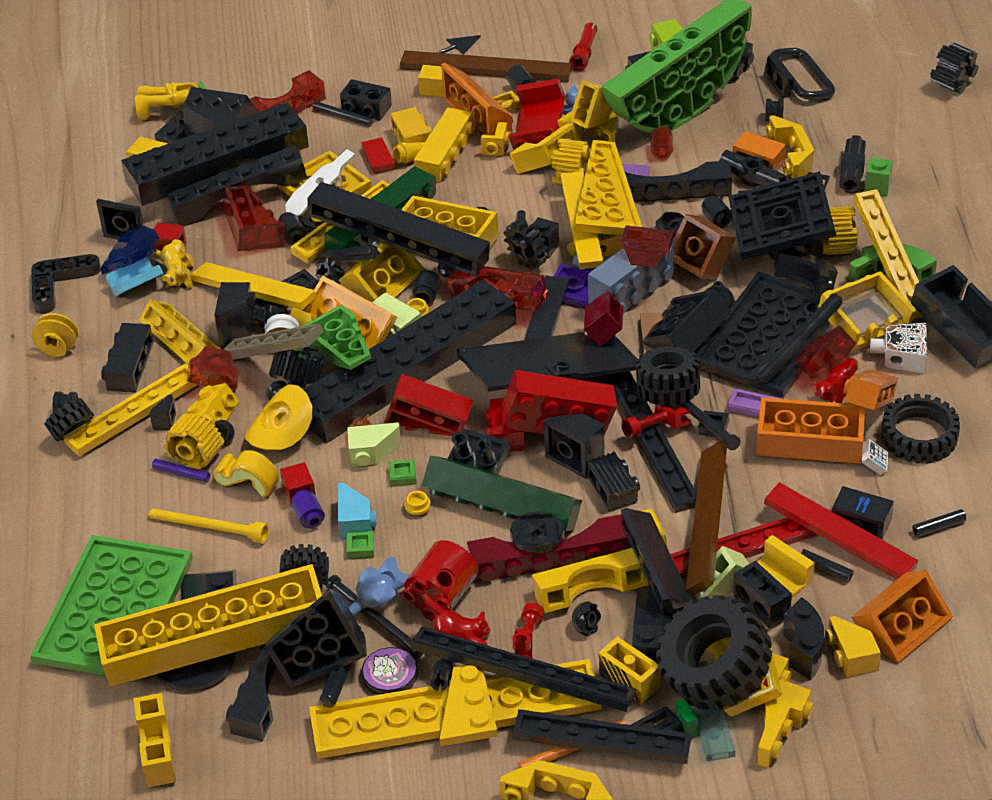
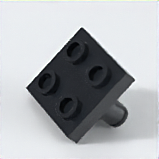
[447,428,511,474]

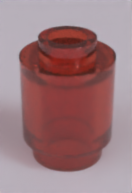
[650,127,673,160]

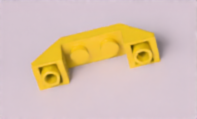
[509,111,583,174]
[766,116,814,179]
[499,760,613,800]

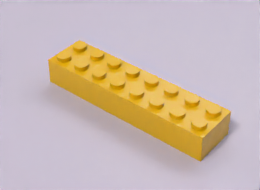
[94,564,322,687]

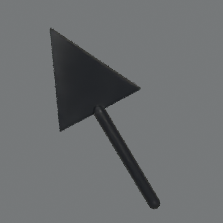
[435,35,481,55]

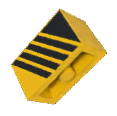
[598,636,660,704]

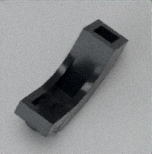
[774,248,838,299]

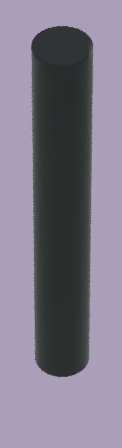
[313,101,373,127]

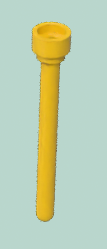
[148,508,269,544]

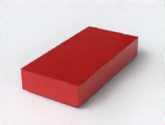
[361,137,395,174]

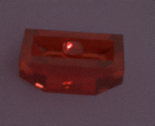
[621,225,674,268]
[187,345,238,393]

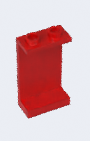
[508,78,565,150]

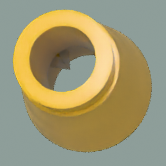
[393,142,425,165]

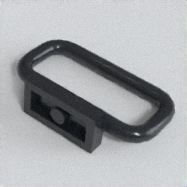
[764,48,836,100]

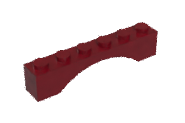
[467,514,632,583]

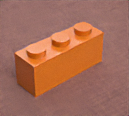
[843,369,899,410]

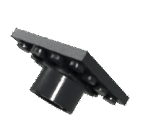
[728,171,837,260]

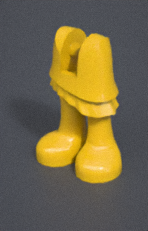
[135,82,199,121]

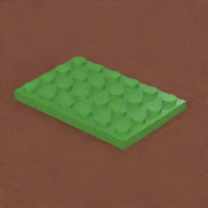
[30,535,193,682]

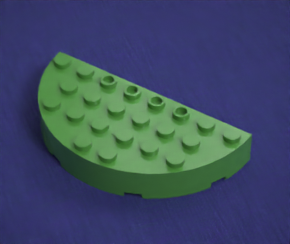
[601,0,752,133]

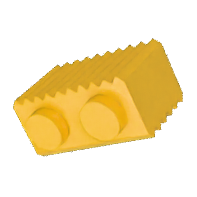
[390,107,432,143]

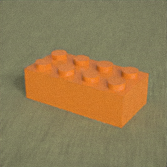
[756,397,865,464]

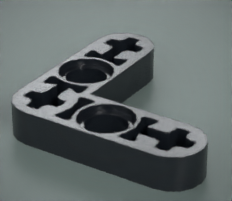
[31,254,101,314]

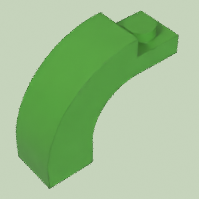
[848,243,937,283]

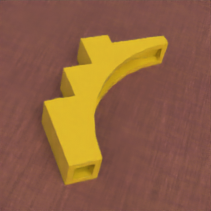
[705,627,814,768]

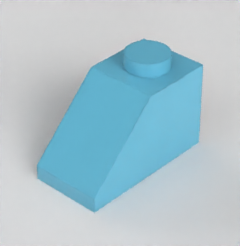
[338,483,377,540]

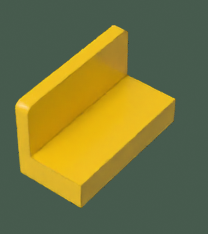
[757,535,814,598]

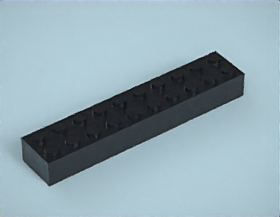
[303,279,517,443]

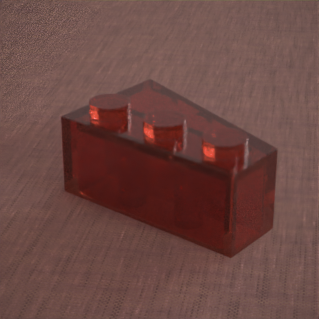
[224,185,285,251]

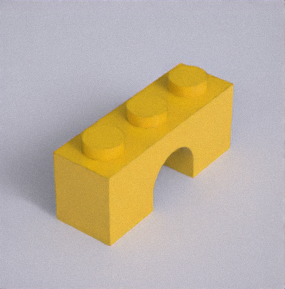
[133,693,176,788]

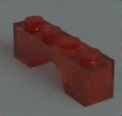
[250,70,326,113]
[447,266,548,312]

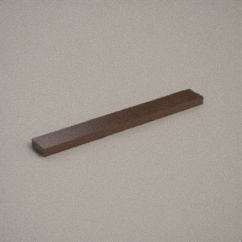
[400,50,572,82]
[686,440,727,596]

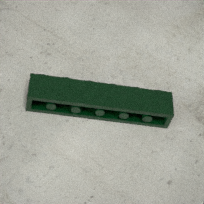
[324,166,436,263]
[422,456,582,533]

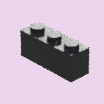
[101,323,154,392]

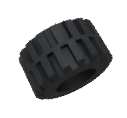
[635,346,701,406]

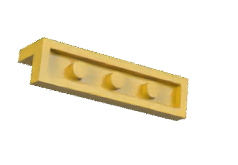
[139,300,222,370]

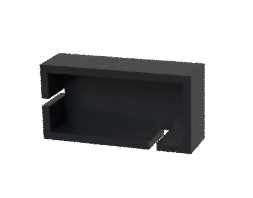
[910,265,992,369]

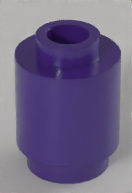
[292,490,325,528]

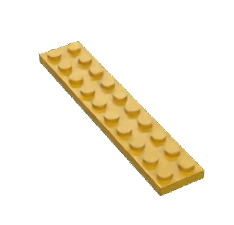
[309,659,602,759]

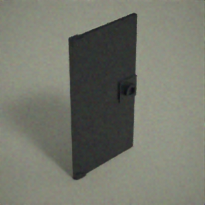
[457,332,638,392]

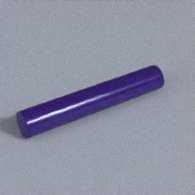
[152,458,211,482]

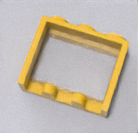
[818,271,916,353]

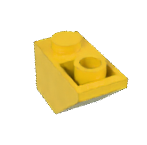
[825,616,881,678]

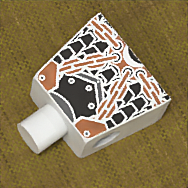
[870,323,927,374]

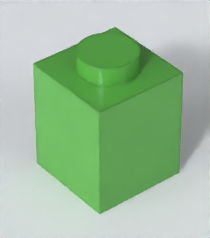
[864,158,893,197]

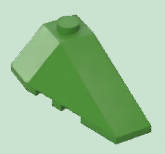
[301,305,371,370]

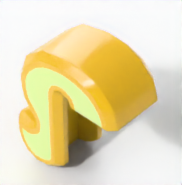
[213,450,279,498]

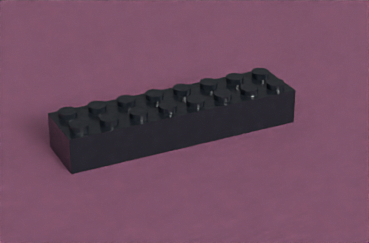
[121,102,309,206]

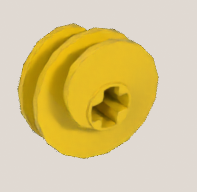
[31,313,79,357]

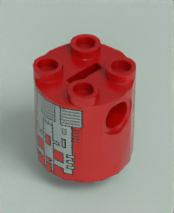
[401,540,478,621]

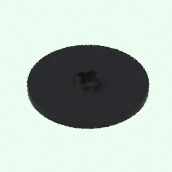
[155,652,236,691]

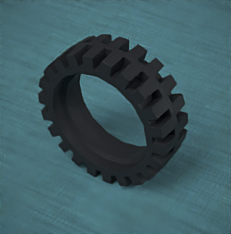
[881,394,960,464]

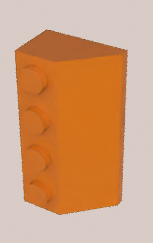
[441,63,513,136]

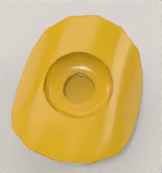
[245,384,312,450]

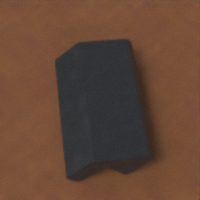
[620,508,693,614]

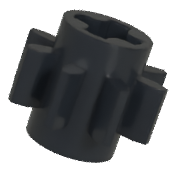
[315,258,345,284]
[256,304,284,329]

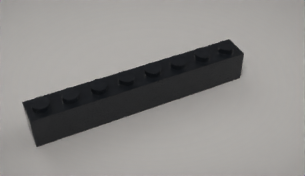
[307,181,490,277]

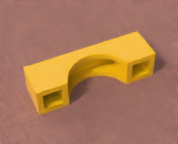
[532,548,649,613]

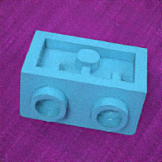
[105,256,163,297]

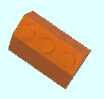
[851,569,953,663]

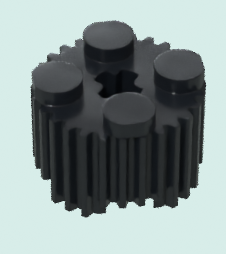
[930,43,979,93]
[269,345,325,388]

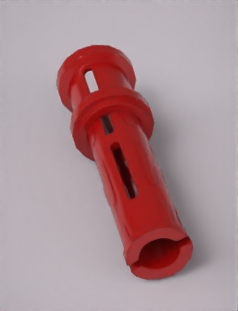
[569,22,598,71]

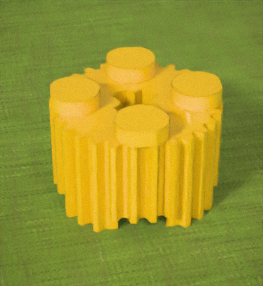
[552,138,591,185]
[820,206,858,255]
[163,413,224,470]

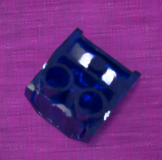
[100,225,160,275]

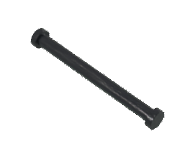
[678,400,741,451]
[325,575,424,659]

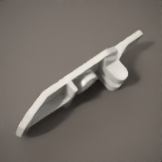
[285,149,356,217]

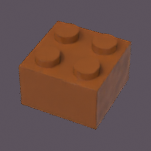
[674,214,736,280]

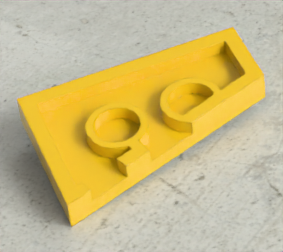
[440,665,498,747]

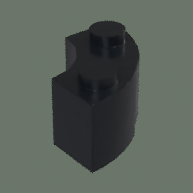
[783,597,824,680]

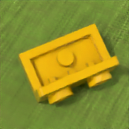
[187,383,239,422]

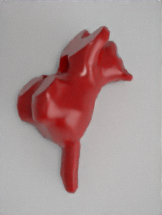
[812,351,858,403]
[422,594,491,645]

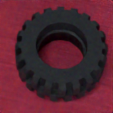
[656,595,772,710]

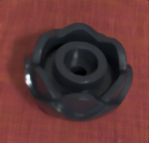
[572,601,601,636]

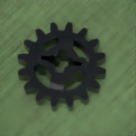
[503,219,549,269]

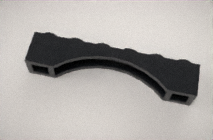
[167,145,308,226]
[625,160,732,202]
[226,644,277,742]

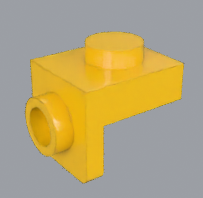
[481,122,511,157]

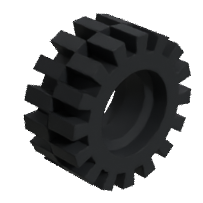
[44,398,94,442]
[279,544,329,589]

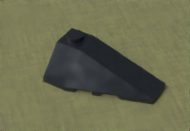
[632,585,677,664]

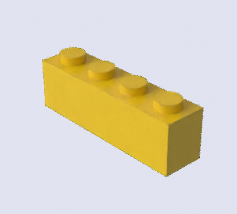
[414,107,475,182]

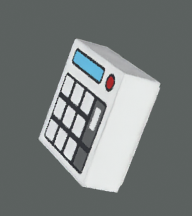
[862,439,888,475]

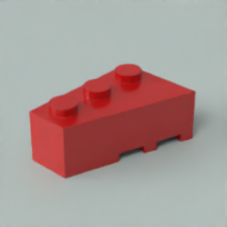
[383,374,473,436]

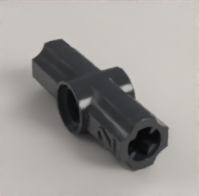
[840,135,866,193]
[719,149,787,187]

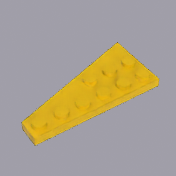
[573,140,643,237]

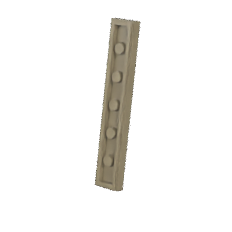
[220,324,324,361]

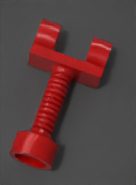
[621,404,692,439]
[512,602,544,658]

